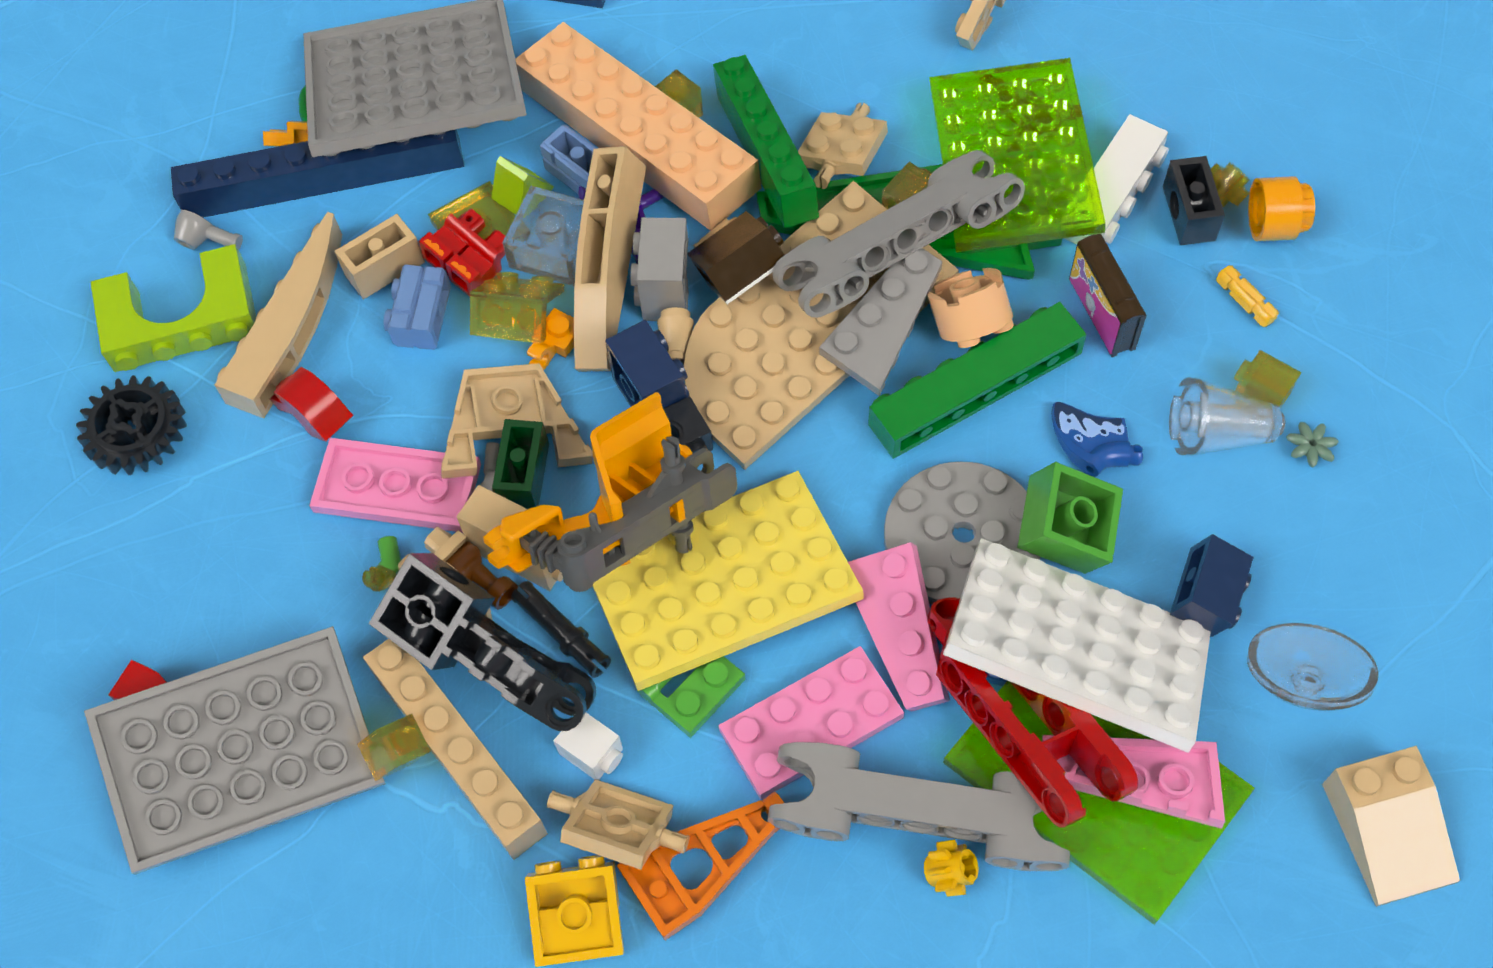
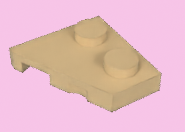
[955,0,1006,51]

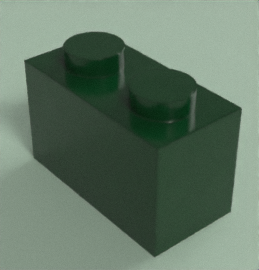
[492,419,549,509]

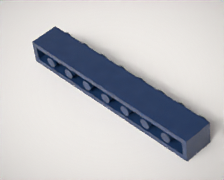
[171,129,465,218]

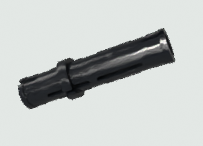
[511,581,611,678]

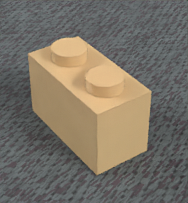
[335,214,425,300]

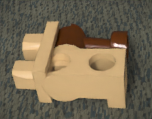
[398,527,518,621]

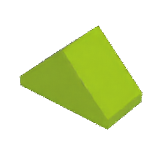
[491,156,554,217]

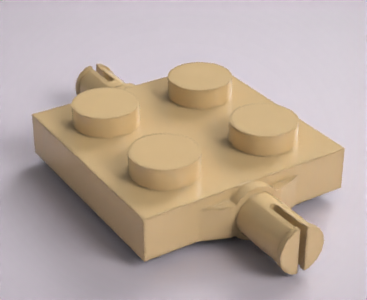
[798,103,888,189]
[547,779,690,870]

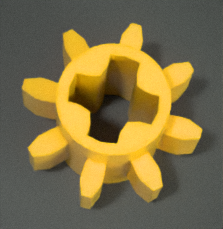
[924,839,979,897]

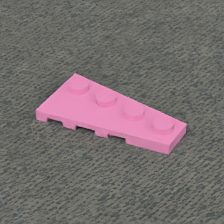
[848,542,950,712]
[1041,735,1225,829]

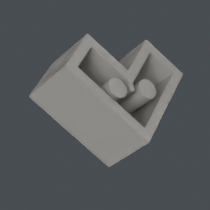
[631,217,689,321]

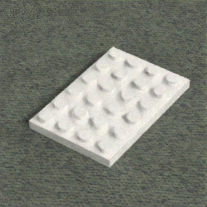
[943,538,1211,753]

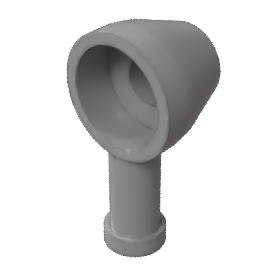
[174,210,243,250]

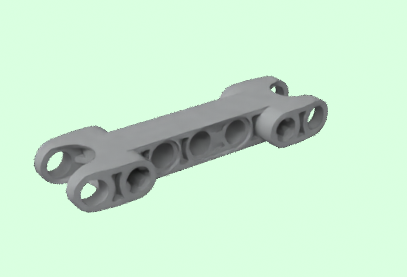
[772,150,1025,318]
[767,742,1070,871]

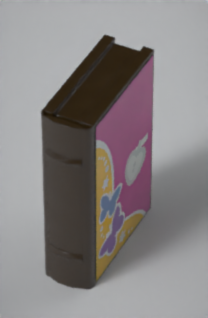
[1069,234,1147,358]

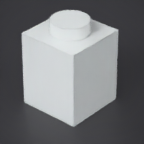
[553,713,623,780]

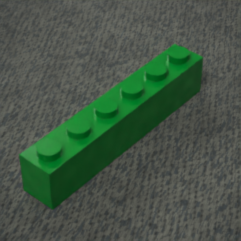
[713,54,819,228]
[868,302,1087,459]

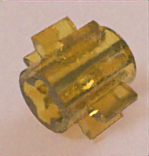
[1211,162,1250,207]

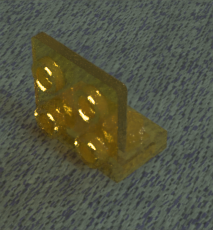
[470,272,565,344]

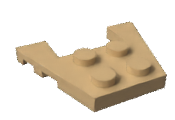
[441,363,593,479]

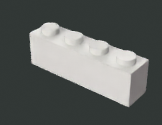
[1060,114,1169,245]

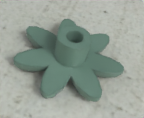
[1286,422,1339,467]

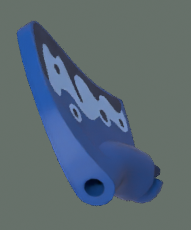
[1051,402,1143,477]

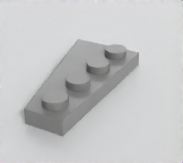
[819,248,943,397]

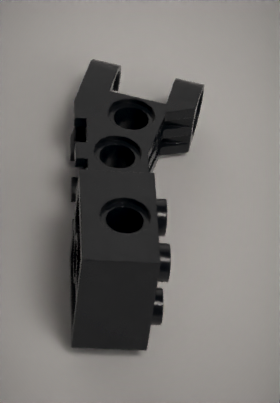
[368,553,596,731]

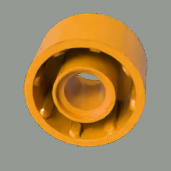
[1248,176,1315,241]

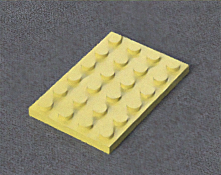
[592,471,864,691]

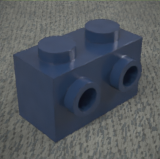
[1170,534,1254,637]

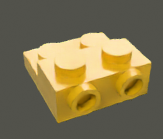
[525,855,624,967]

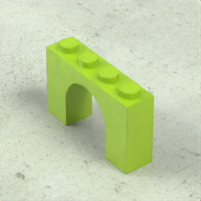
[90,244,256,372]

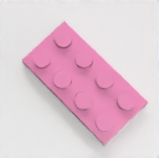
[309,438,481,532]
[718,646,904,800]

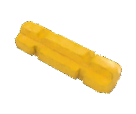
[1216,265,1279,327]

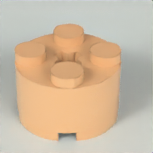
[927,268,1014,348]

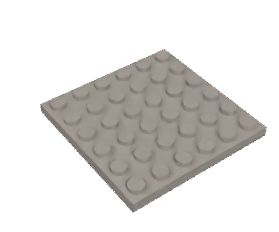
[303,0,527,157]

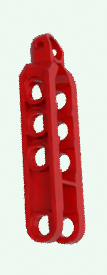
[928,597,1138,828]

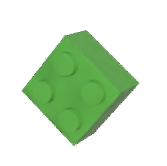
[1017,462,1123,574]

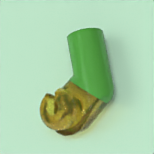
[362,536,401,592]

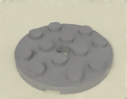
[884,462,1040,604]

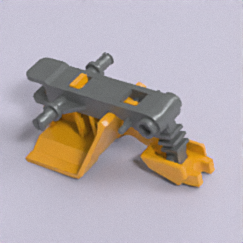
[483,392,737,592]

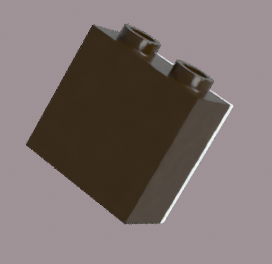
[687,211,785,305]

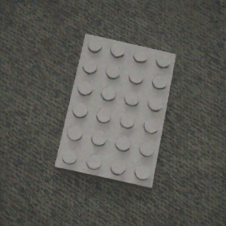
[84,626,386,875]

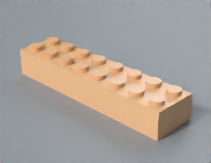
[515,22,762,231]

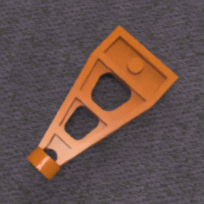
[616,791,784,941]

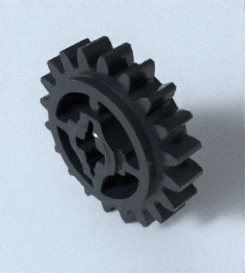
[76,375,187,476]

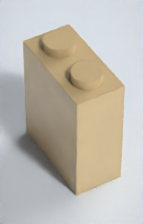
[457,485,563,591]

